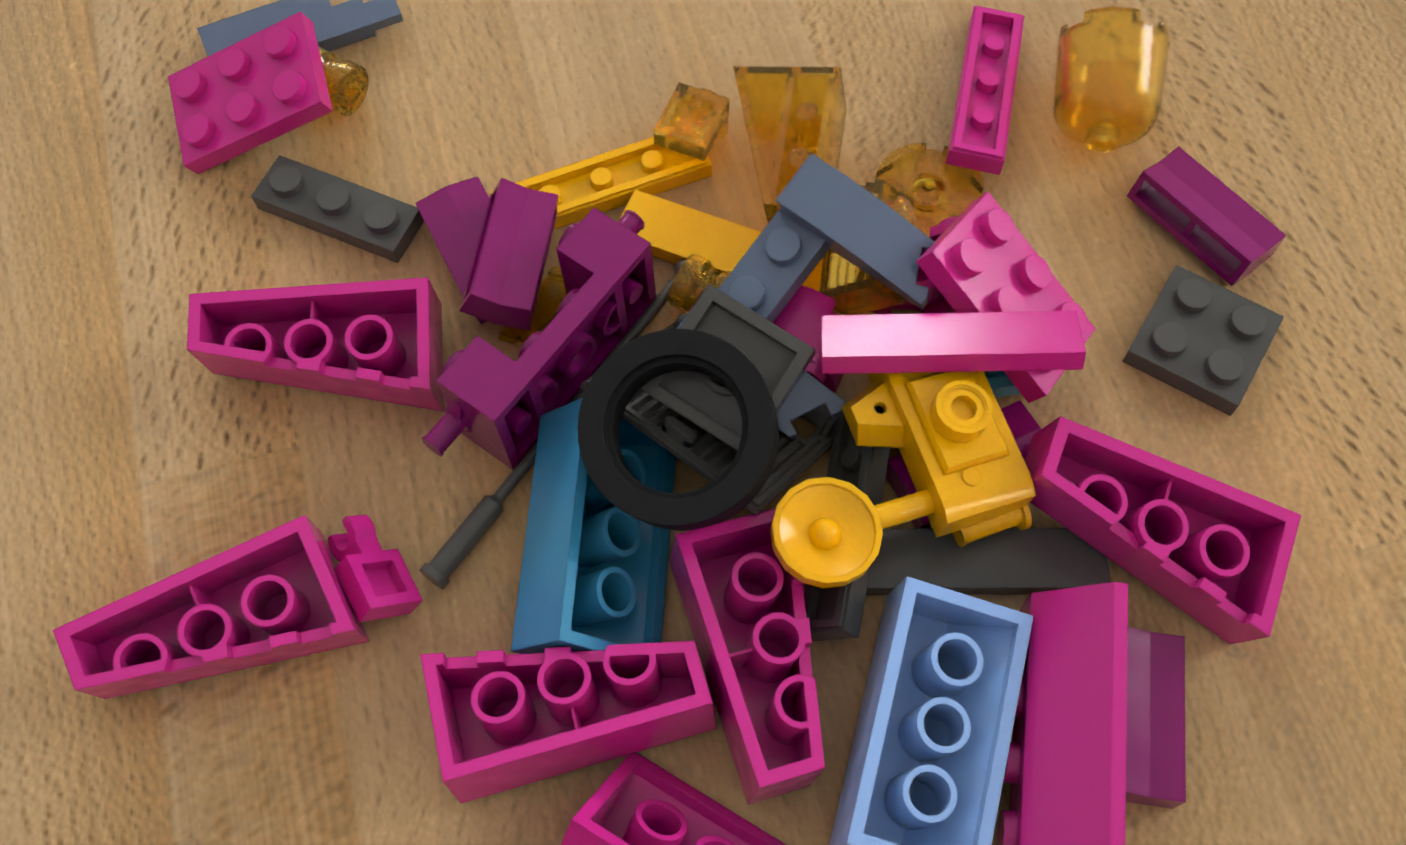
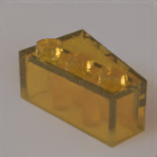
[733,66,847,223]

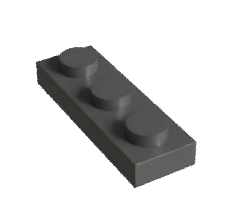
[251,155,424,263]

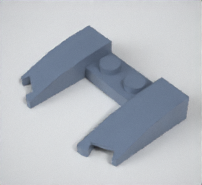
[676,153,934,440]

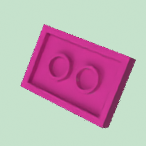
[168,11,333,174]
[916,192,1095,403]

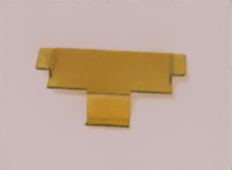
[498,266,567,344]

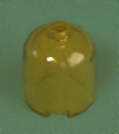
[1053,6,1170,152]

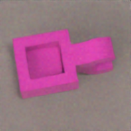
[327,514,423,623]

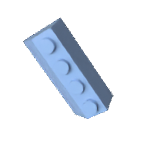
[829,576,1033,845]

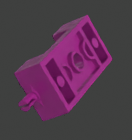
[422,208,656,470]

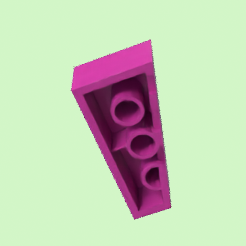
[187,277,444,412]
[1025,416,1301,645]
[669,509,825,805]
[53,515,370,699]
[420,641,717,804]

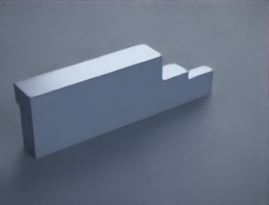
[197,0,403,56]

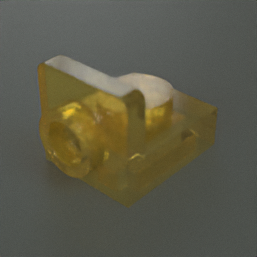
[653,82,729,161]

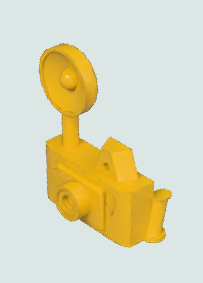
[770,371,1036,588]

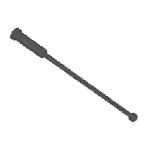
[419,259,696,589]

